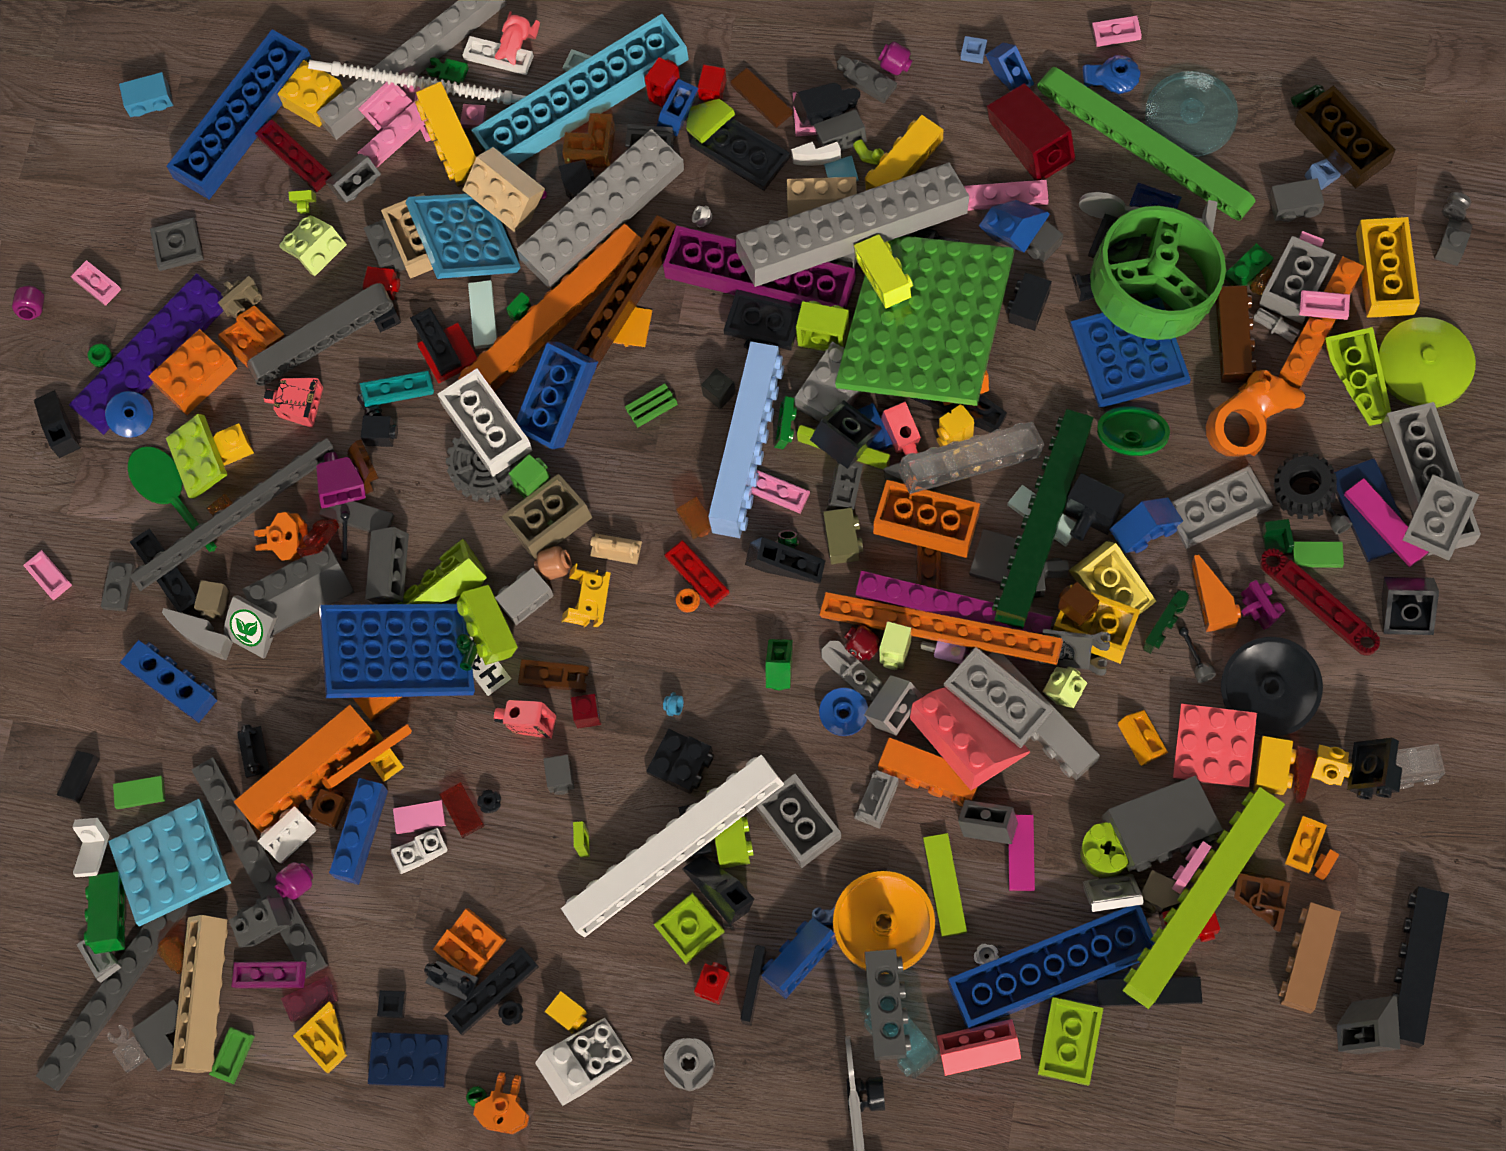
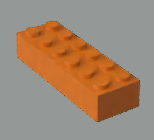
[234,705,377,833]

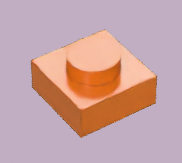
[1314,849,1339,881]

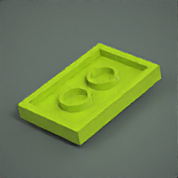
[166,414,228,499]
[1038,997,1103,1086]

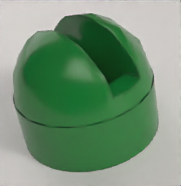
[466,1086,488,1108]

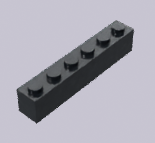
[1391,886,1449,1048]

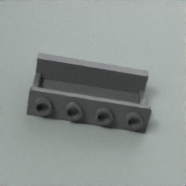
[1101,776,1223,872]

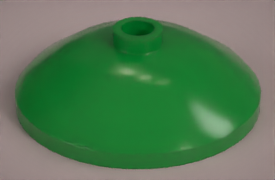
[1097,407,1170,456]

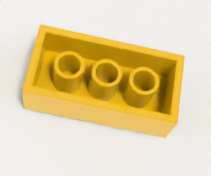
[414,82,476,186]
[1356,217,1420,318]

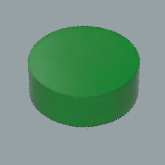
[88,343,113,368]

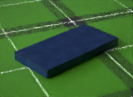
[1334,458,1404,562]

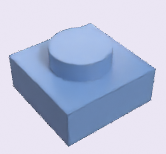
[961,36,987,64]

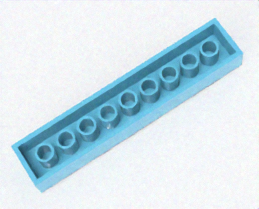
[472,14,689,165]

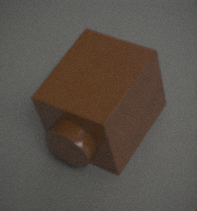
[1058,582,1100,627]

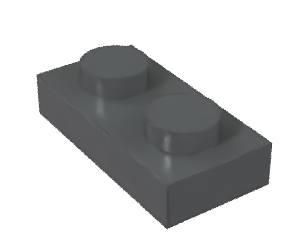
[101,562,136,612]

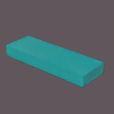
[360,370,434,407]

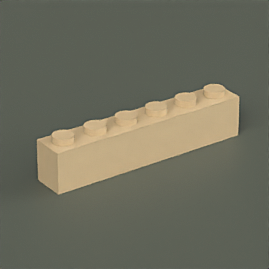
[171,915,228,1073]

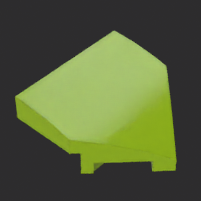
[686,99,735,143]

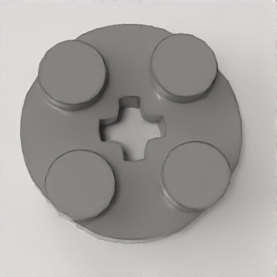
[663,1038,715,1091]

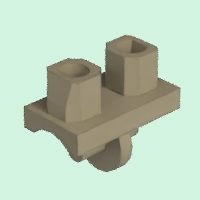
[218,276,262,318]

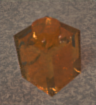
[676,497,711,540]

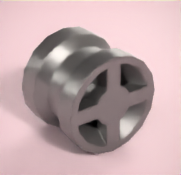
[1442,192,1471,221]

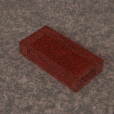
[439,782,484,838]

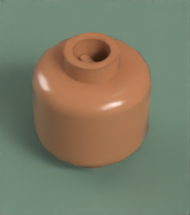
[534,546,572,580]

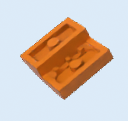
[218,305,285,368]
[433,908,506,977]

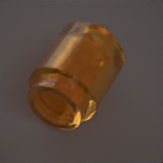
[157,936,185,974]

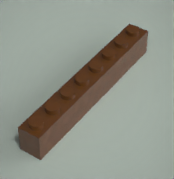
[572,215,676,370]

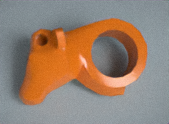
[1206,370,1305,457]

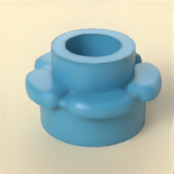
[663,692,684,716]

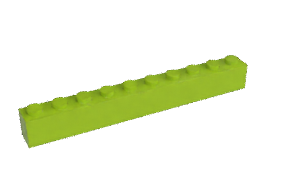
[1122,787,1285,1009]

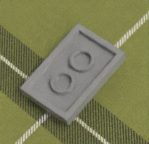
[1403,475,1479,561]

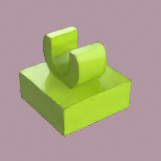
[288,190,316,214]

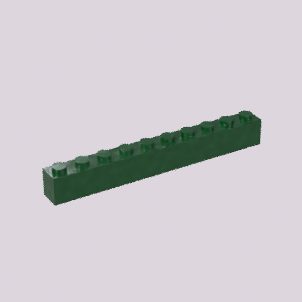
[992,409,1094,629]

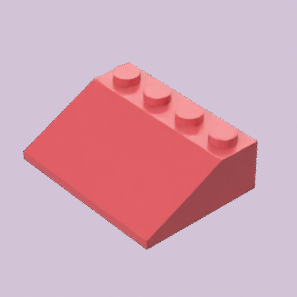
[910,687,1030,790]

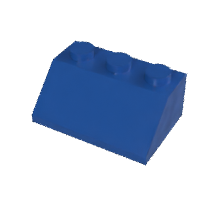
[762,918,836,999]

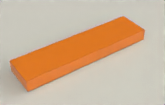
[322,724,412,789]

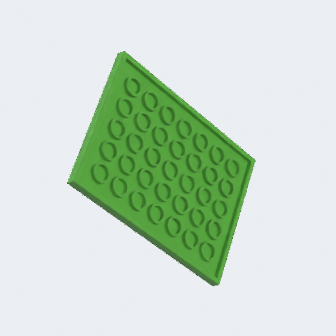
[835,236,1014,406]

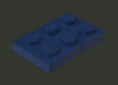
[368,1032,450,1088]

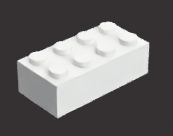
[437,369,533,476]

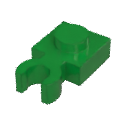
[426,58,469,85]

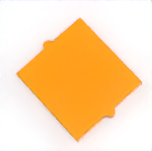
[613,307,653,347]

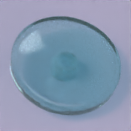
[1145,71,1238,157]

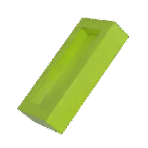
[573,821,590,857]

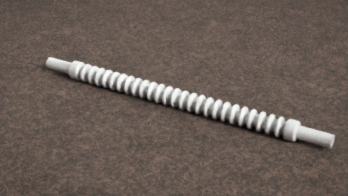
[308,60,526,105]

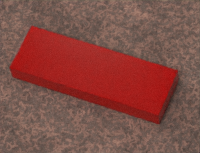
[664,540,729,608]

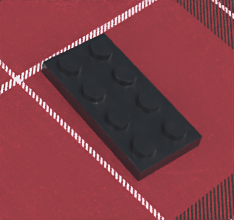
[690,118,790,191]

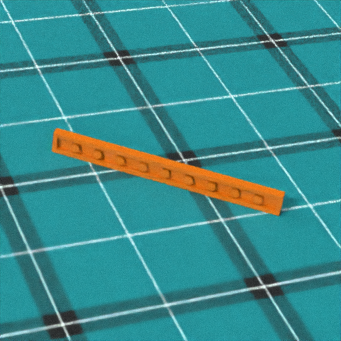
[819,592,1063,665]

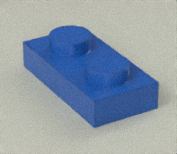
[858,403,893,451]

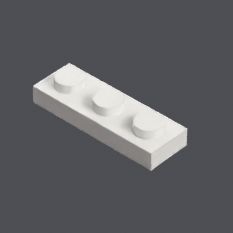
[463,36,534,75]

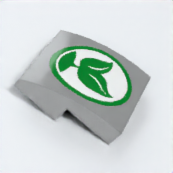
[224,595,278,659]

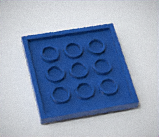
[1070,297,1191,408]

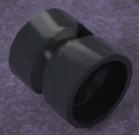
[846,1076,885,1113]

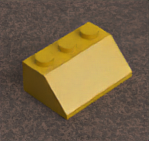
[1053,585,1141,664]

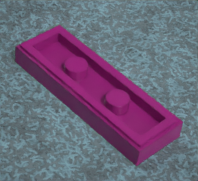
[231,961,307,988]

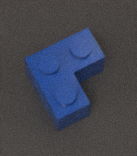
[1109,497,1183,553]

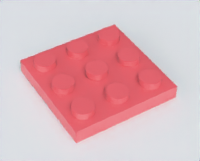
[1173,704,1257,788]

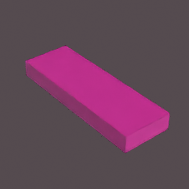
[1008,815,1035,891]

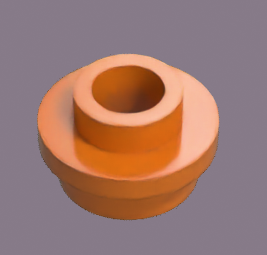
[676,588,700,612]

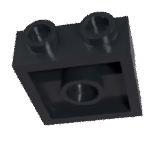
[646,728,714,795]
[1347,737,1403,800]

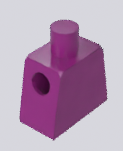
[316,452,366,509]

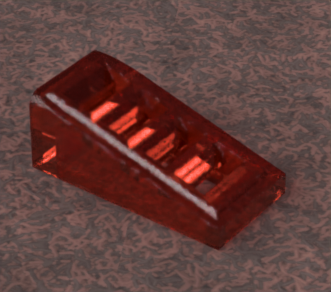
[1294,746,1317,804]

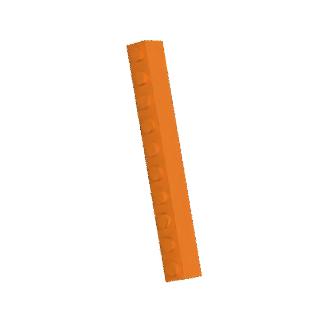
[458,224,642,392]

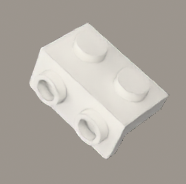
[258,806,316,863]

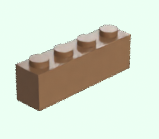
[1278,902,1341,1014]

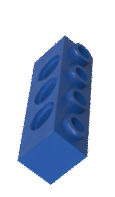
[120,640,217,723]

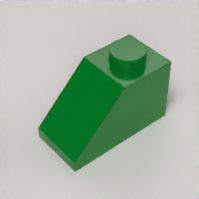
[766,639,793,690]

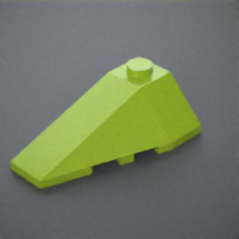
[1325,327,1391,426]
[394,539,487,604]

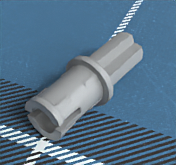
[1253,308,1300,343]

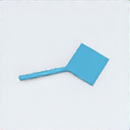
[824,155,859,181]

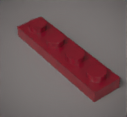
[255,119,332,192]

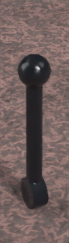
[340,511,350,561]

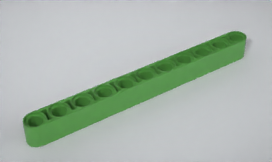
[1037,67,1255,221]

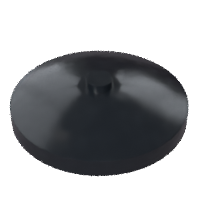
[1221,637,1323,737]

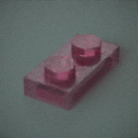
[281,976,339,1023]

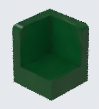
[1261,519,1294,557]

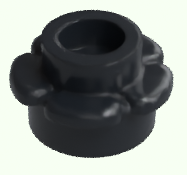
[477,789,501,814]
[498,1000,524,1026]

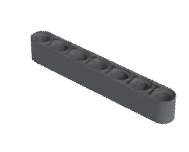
[247,283,393,386]

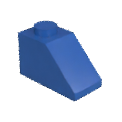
[985,42,1034,91]
[657,79,698,137]

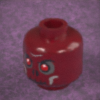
[844,625,880,661]

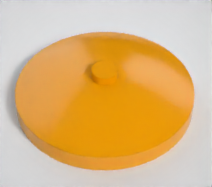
[833,871,935,974]

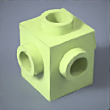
[1043,667,1087,708]

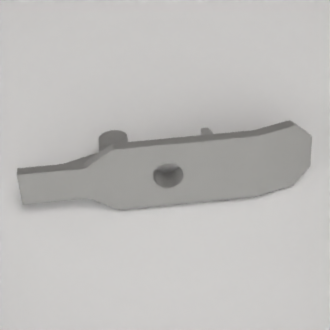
[821,641,883,701]

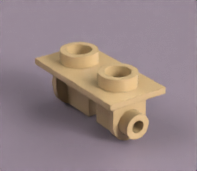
[590,533,642,564]

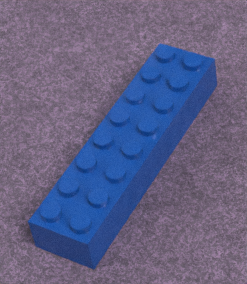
[166,29,312,200]
[948,905,1154,1029]

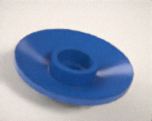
[105,391,153,438]
[819,688,868,736]

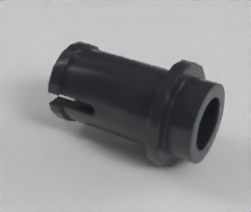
[357,393,382,416]

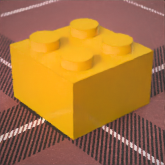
[278,60,344,127]

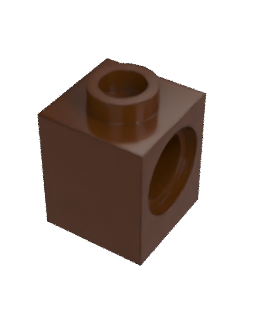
[309,788,348,830]

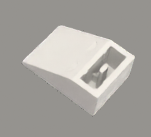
[535,1018,632,1106]

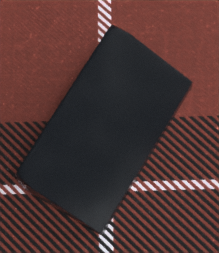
[57,750,100,804]

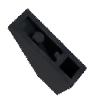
[745,537,826,584]

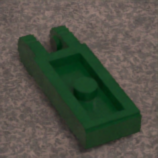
[1143,590,1189,654]

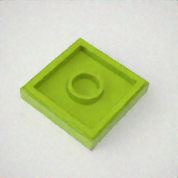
[653,892,725,964]

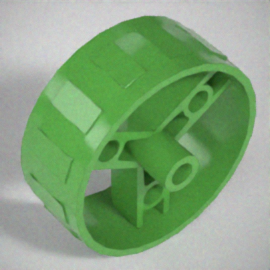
[1090,206,1226,340]

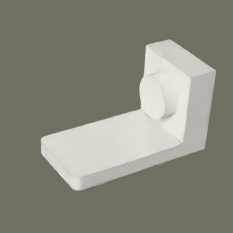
[72,818,109,877]

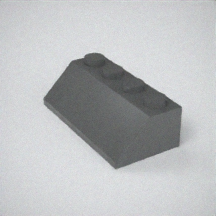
[242,544,354,636]

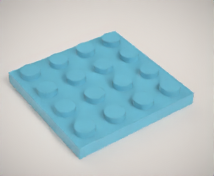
[108,799,231,926]

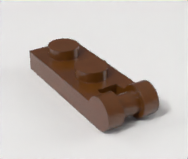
[518,659,589,693]

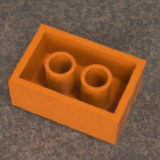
[148,329,238,416]

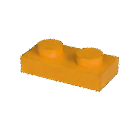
[1285,816,1327,873]

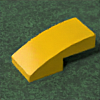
[361,730,404,782]

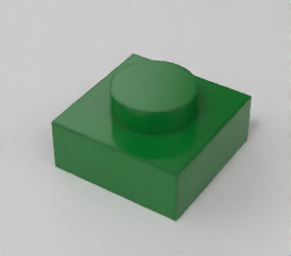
[506,292,531,322]

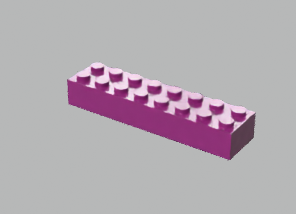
[663,225,856,310]

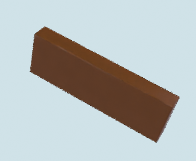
[730,68,793,128]
[916,545,941,590]

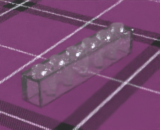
[898,422,1044,494]

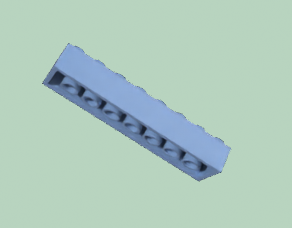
[708,342,784,538]

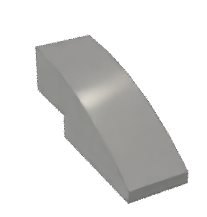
[162,608,233,660]

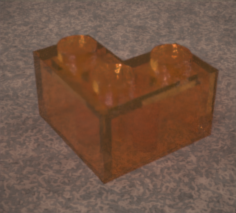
[562,113,615,168]

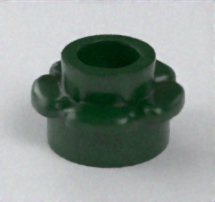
[776,530,800,549]

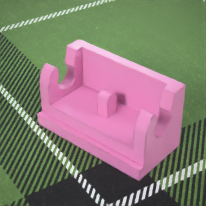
[358,82,413,132]

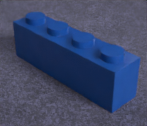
[329,778,388,885]

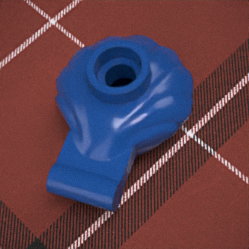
[1082,55,1141,94]

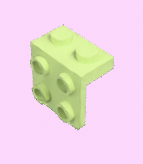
[280,215,347,276]

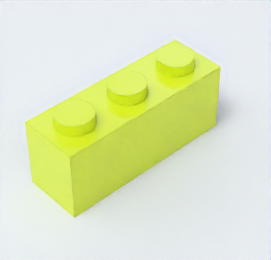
[854,234,913,308]

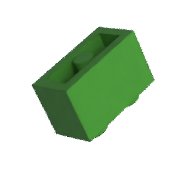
[508,454,551,499]

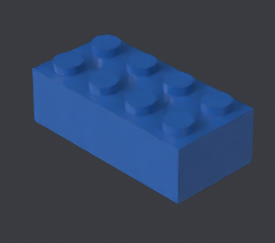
[516,342,598,449]

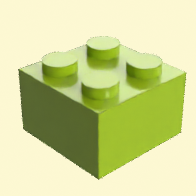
[796,301,849,351]

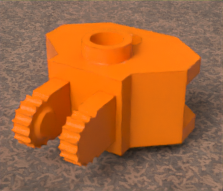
[254,512,309,561]
[473,1072,529,1135]

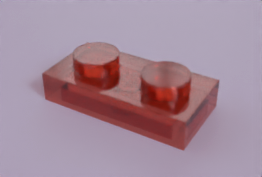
[296,519,340,557]

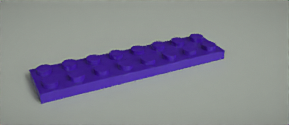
[69,273,223,435]

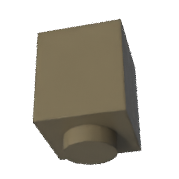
[194,580,230,620]

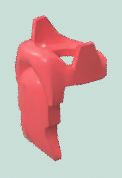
[495,11,540,65]

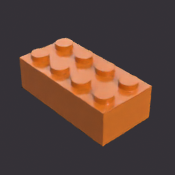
[873,480,980,558]

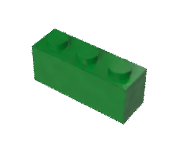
[84,872,126,954]

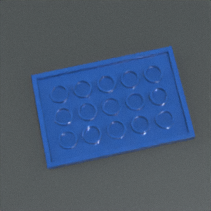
[319,604,475,698]

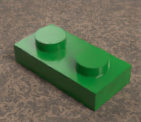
[1225,243,1274,286]
[774,396,797,450]

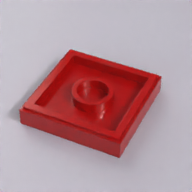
[417,323,477,384]

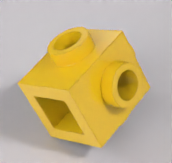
[1311,744,1352,786]

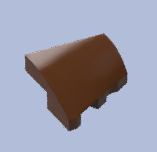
[347,439,379,495]
[1234,870,1291,932]

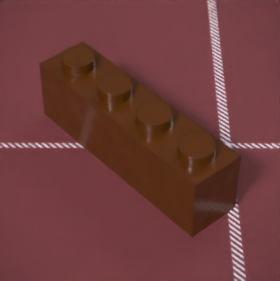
[1216,286,1256,383]

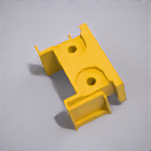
[562,563,611,628]

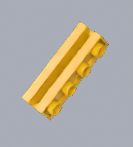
[865,115,944,191]

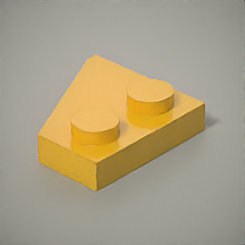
[293,1001,347,1073]

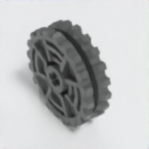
[446,432,523,502]

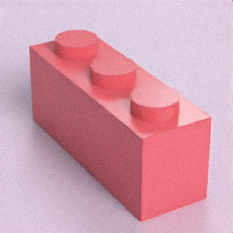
[936,1019,1021,1076]

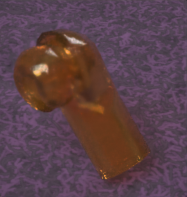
[1249,267,1273,295]

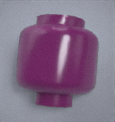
[878,42,913,76]
[12,285,44,320]
[275,862,313,900]

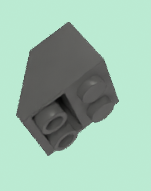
[1337,996,1400,1054]

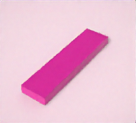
[1344,478,1429,568]

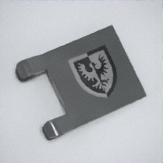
[1040,629,1111,676]

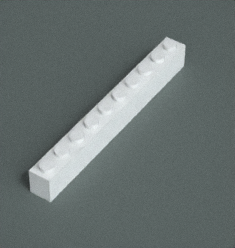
[561,755,784,937]

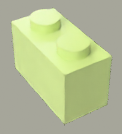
[879,621,911,670]

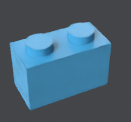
[119,72,173,117]

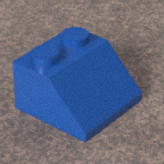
[979,200,1050,253]

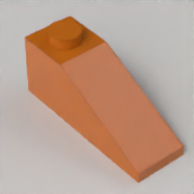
[1191,555,1241,632]

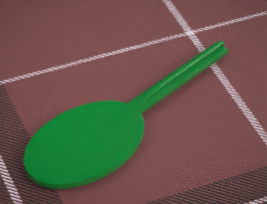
[128,447,217,552]

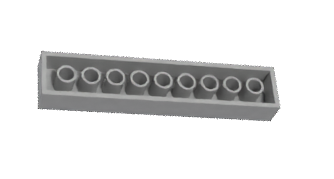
[736,163,969,287]

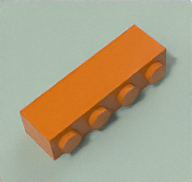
[878,737,979,806]

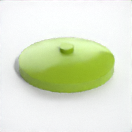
[1378,317,1476,408]

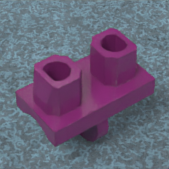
[1240,580,1285,630]

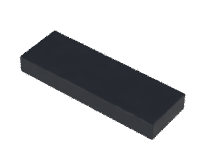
[410,307,462,376]
[740,945,766,1026]

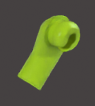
[853,140,885,165]

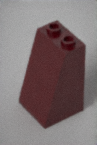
[987,83,1076,181]

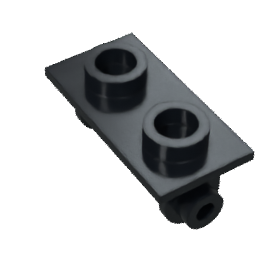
[237,724,270,778]
[424,961,479,1001]

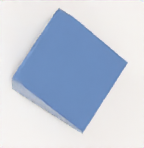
[1305,159,1341,190]

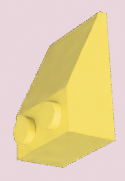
[1069,541,1157,615]

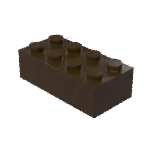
[1294,85,1396,189]

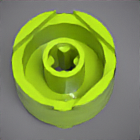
[1080,822,1129,878]

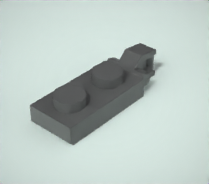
[837,55,897,103]

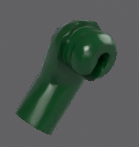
[1291,84,1325,108]
[456,634,477,671]

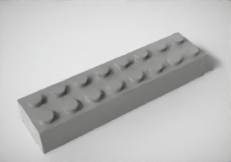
[517,129,684,289]

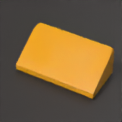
[1118,710,1168,766]

